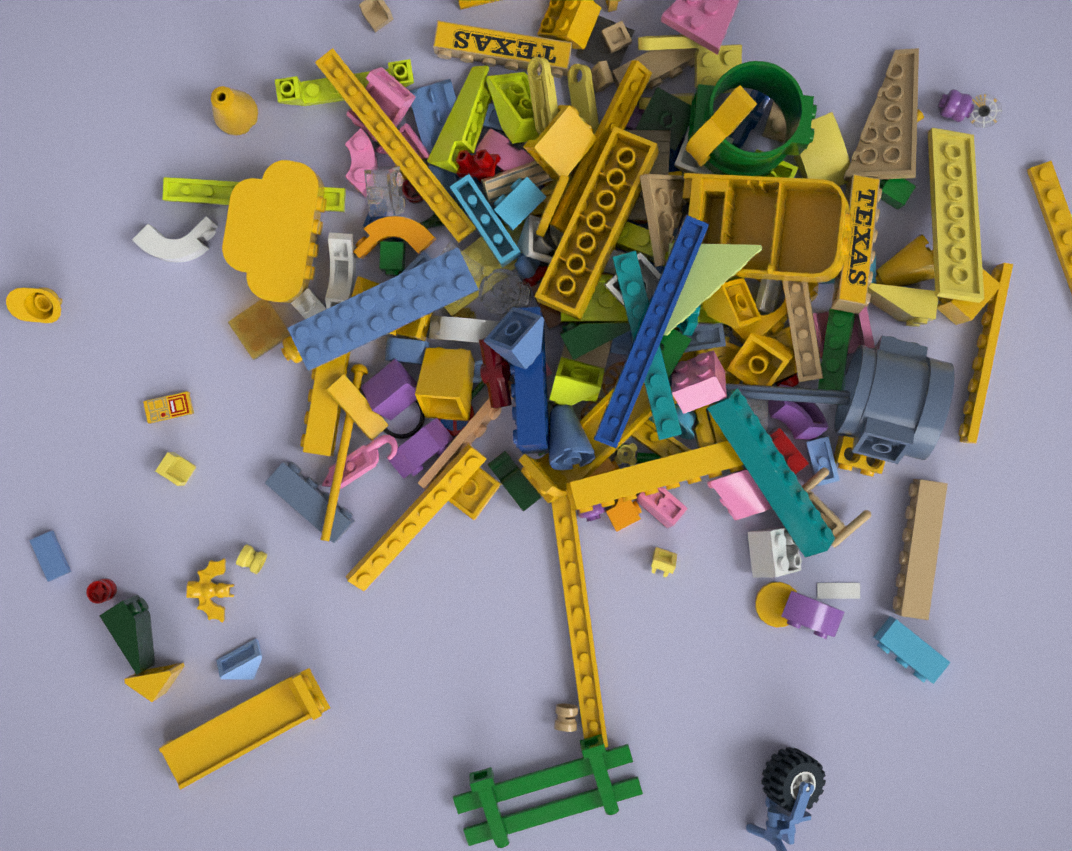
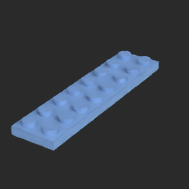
[287,247,479,371]

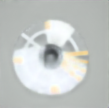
[968,94,1002,128]

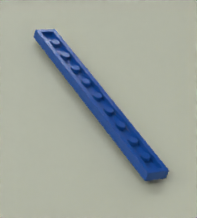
[594,215,709,448]

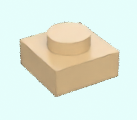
[601,21,632,53]
[591,61,614,93]

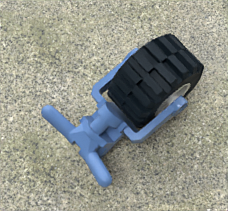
[746,747,826,851]

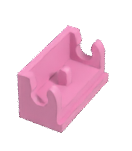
[634,487,688,528]

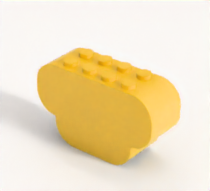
[222,160,327,303]

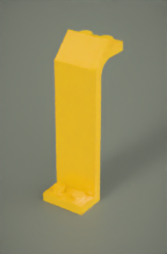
[519,383,677,503]
[159,668,330,790]

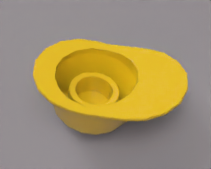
[6,287,62,323]

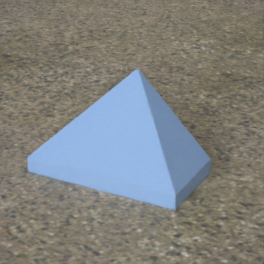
[216,639,262,680]

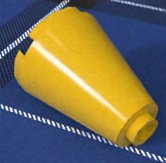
[211,86,259,136]
[876,234,935,287]

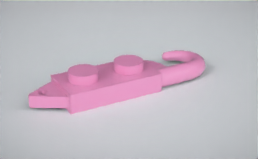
[322,435,398,489]

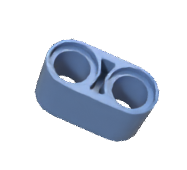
[384,337,430,365]

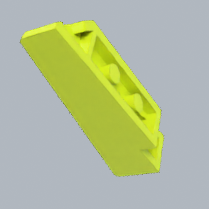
[427,65,492,174]

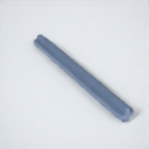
[726,383,850,405]

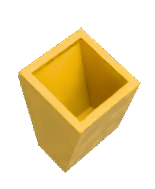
[415,347,475,421]

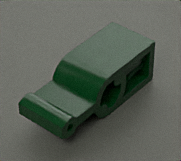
[487,451,541,512]

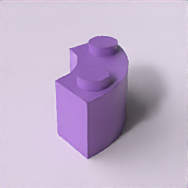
[766,384,829,440]
[387,418,454,479]
[781,591,845,639]

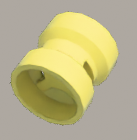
[236,544,267,575]

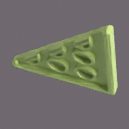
[664,243,762,336]

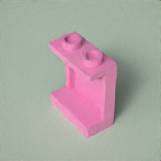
[346,67,416,142]

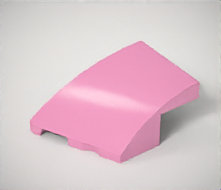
[707,469,772,520]

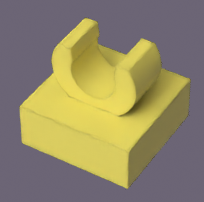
[651,547,677,577]

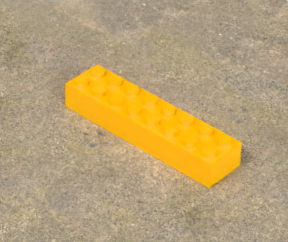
[534,126,659,321]

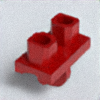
[456,149,501,183]

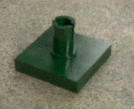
[635,87,691,150]

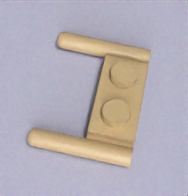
[802,467,871,548]

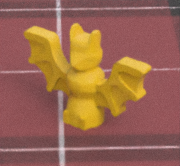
[186,558,234,623]

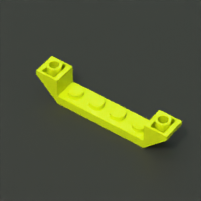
[275,59,414,106]

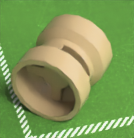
[554,704,578,732]

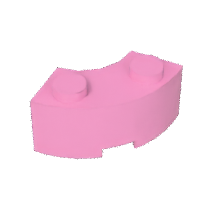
[345,128,378,198]
[475,128,535,172]

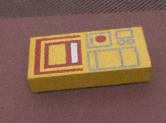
[143,392,194,424]

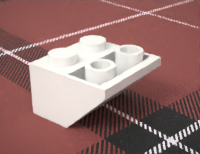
[748,526,802,578]

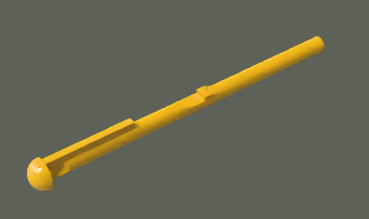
[320,364,368,542]

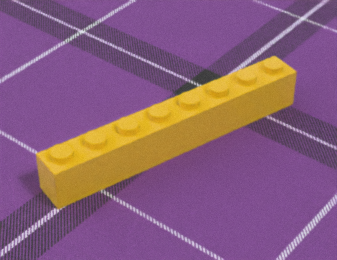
[565,441,744,514]

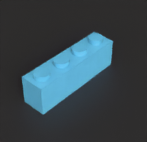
[450,174,521,268]

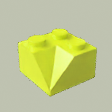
[549,357,605,406]

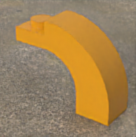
[353,216,436,259]

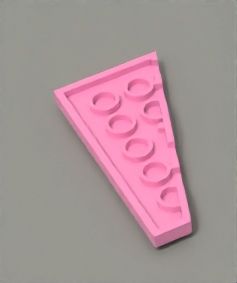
[661,0,739,55]

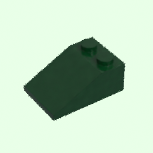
[559,322,630,360]
[99,595,155,675]

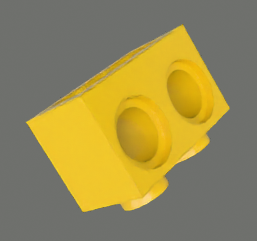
[834,436,885,477]

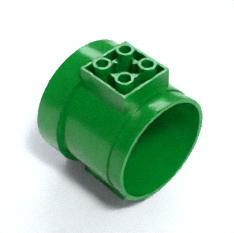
[687,61,817,177]

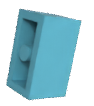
[493,177,546,231]

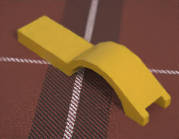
[685,85,757,167]

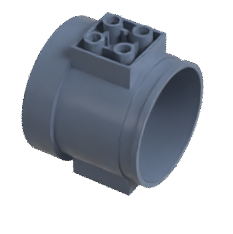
[834,335,955,464]

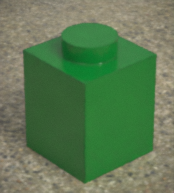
[879,179,916,210]
[379,241,406,276]

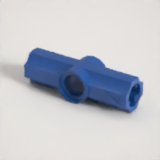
[728,90,770,149]

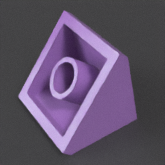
[361,358,417,420]

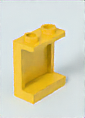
[523,105,598,180]

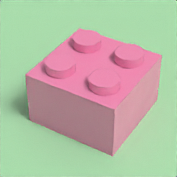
[671,350,727,414]

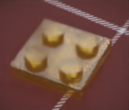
[228,299,291,360]

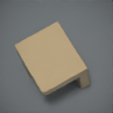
[359,0,393,32]

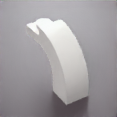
[132,216,219,263]
[325,232,356,309]
[429,316,500,343]

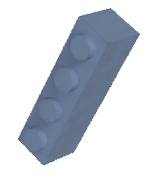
[265,462,355,543]

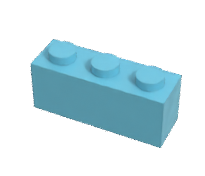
[873,616,951,684]

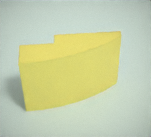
[794,112,850,186]

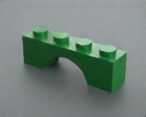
[818,308,855,406]

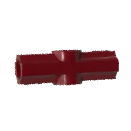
[479,338,512,408]

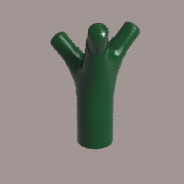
[420,213,444,229]

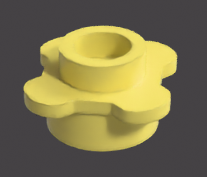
[614,443,637,466]

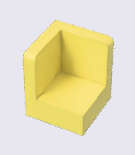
[155,452,196,486]

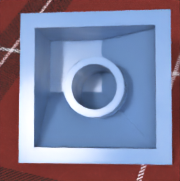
[484,307,544,370]

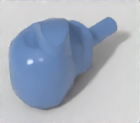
[515,253,540,278]

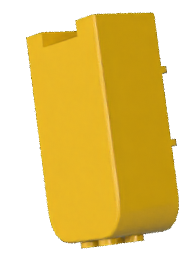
[682,173,853,283]

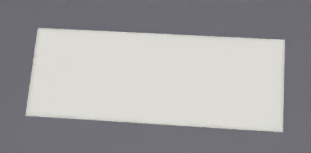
[817,583,860,599]

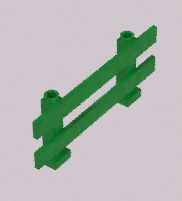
[453,734,643,848]

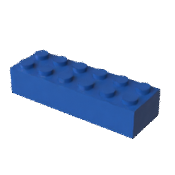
[510,307,549,454]

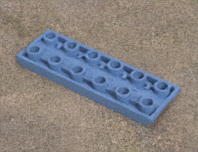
[409,79,485,215]

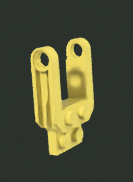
[638,34,742,110]
[527,57,599,165]

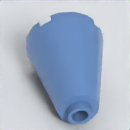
[549,404,595,470]

